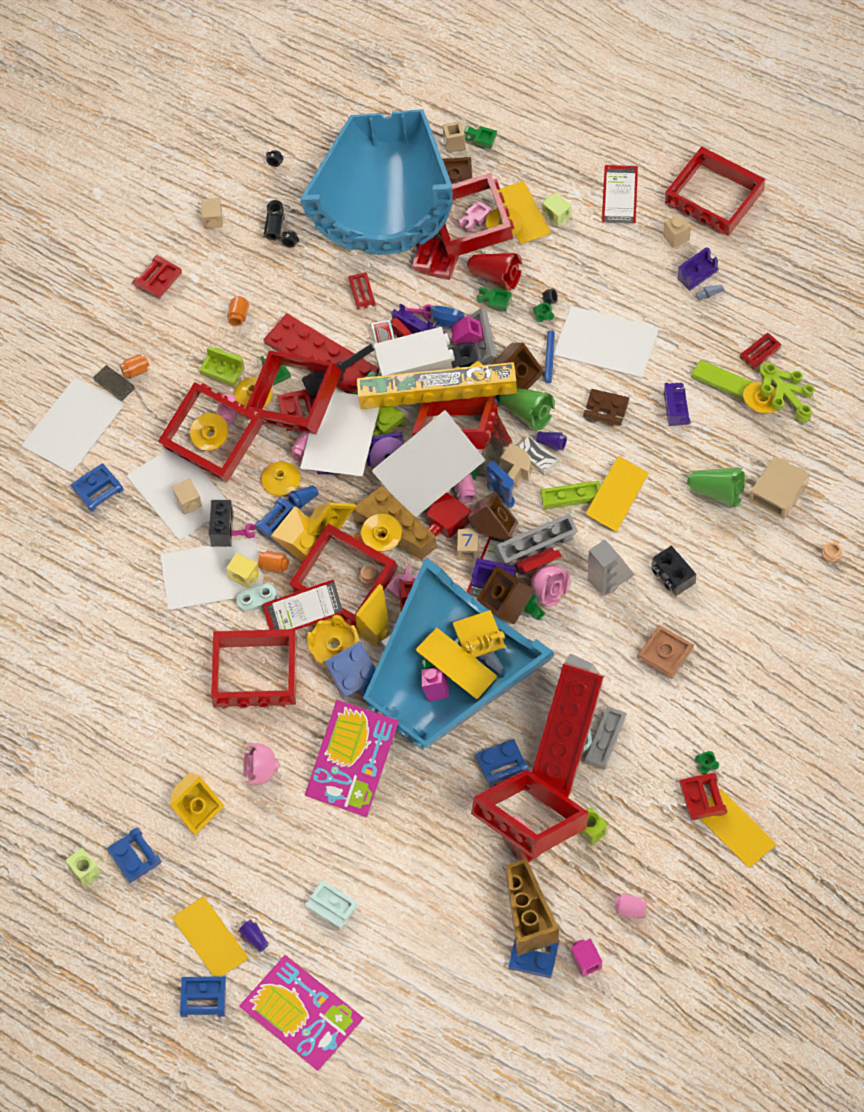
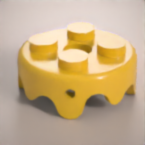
[307,615,359,668]

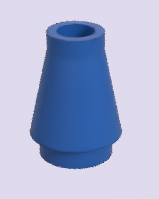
[288,485,319,509]

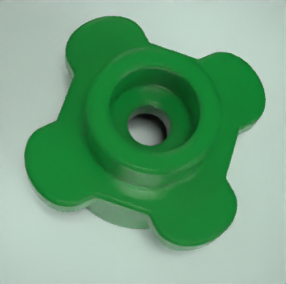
[533,303,555,322]
[695,751,719,774]

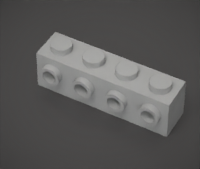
[493,513,578,566]

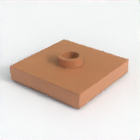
[637,625,694,679]

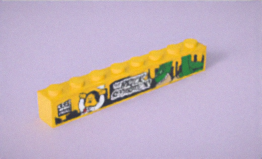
[357,362,517,409]

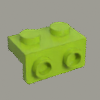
[199,346,245,387]
[376,406,406,434]

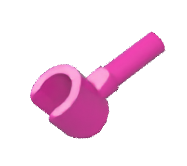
[407,304,432,319]
[232,523,256,539]

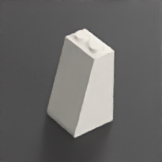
[373,327,454,376]

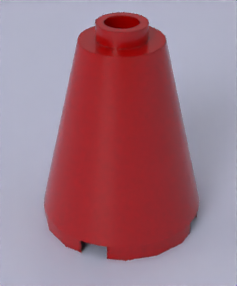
[467,253,522,291]

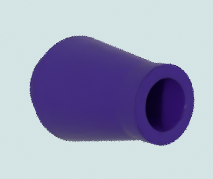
[536,431,567,452]
[238,919,269,952]

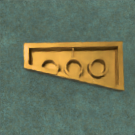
[352,486,436,560]
[506,858,559,956]

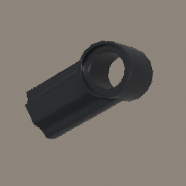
[263,200,285,241]

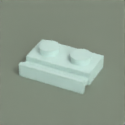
[305,880,358,930]

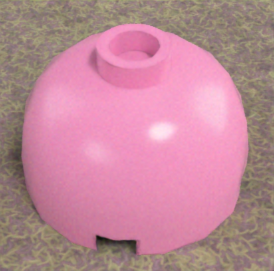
[530,565,570,607]
[243,743,279,785]

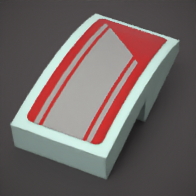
[371,320,394,344]

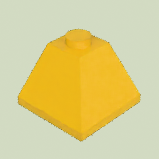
[307,503,356,535]
[270,506,320,562]
[356,584,390,645]
[169,772,225,835]

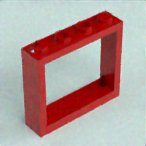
[665,146,766,236]
[439,172,515,259]
[245,350,342,435]
[158,382,264,483]
[412,396,498,449]
[289,523,399,626]
[211,629,297,709]
[471,770,589,858]

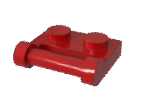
[132,255,182,299]
[277,389,313,432]
[679,773,728,821]

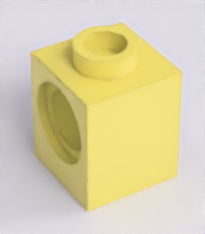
[226,553,260,588]

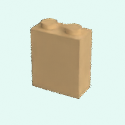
[749,456,810,519]

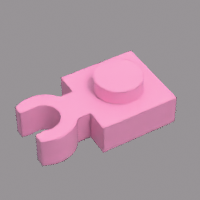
[459,200,492,232]
[385,564,419,601]

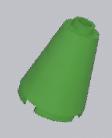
[499,388,555,430]
[687,467,745,507]

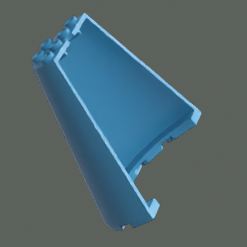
[300,109,453,255]
[363,558,555,750]

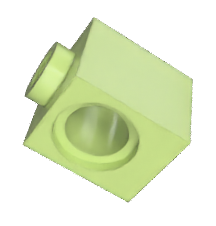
[542,192,572,227]
[65,848,101,887]

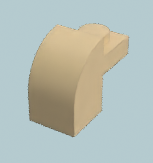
[500,443,531,491]

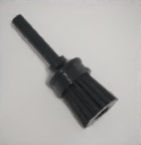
[302,344,375,398]

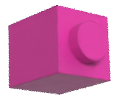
[451,316,483,345]
[421,667,449,702]
[571,938,602,978]

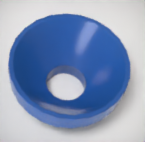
[430,305,465,328]

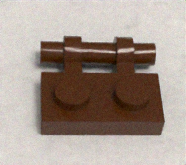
[583,389,630,426]

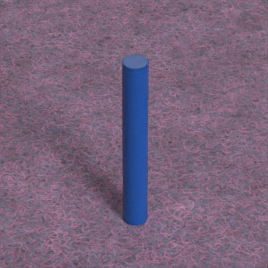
[544,331,555,383]

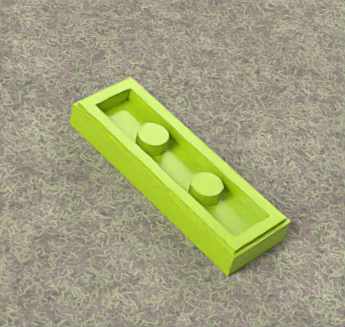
[691,359,753,400]
[540,480,601,510]

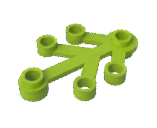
[759,363,815,423]

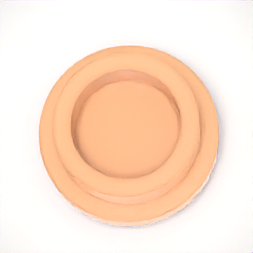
[822,542,843,562]
[359,565,379,585]

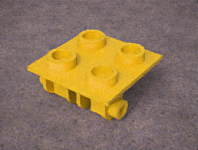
[452,610,506,658]

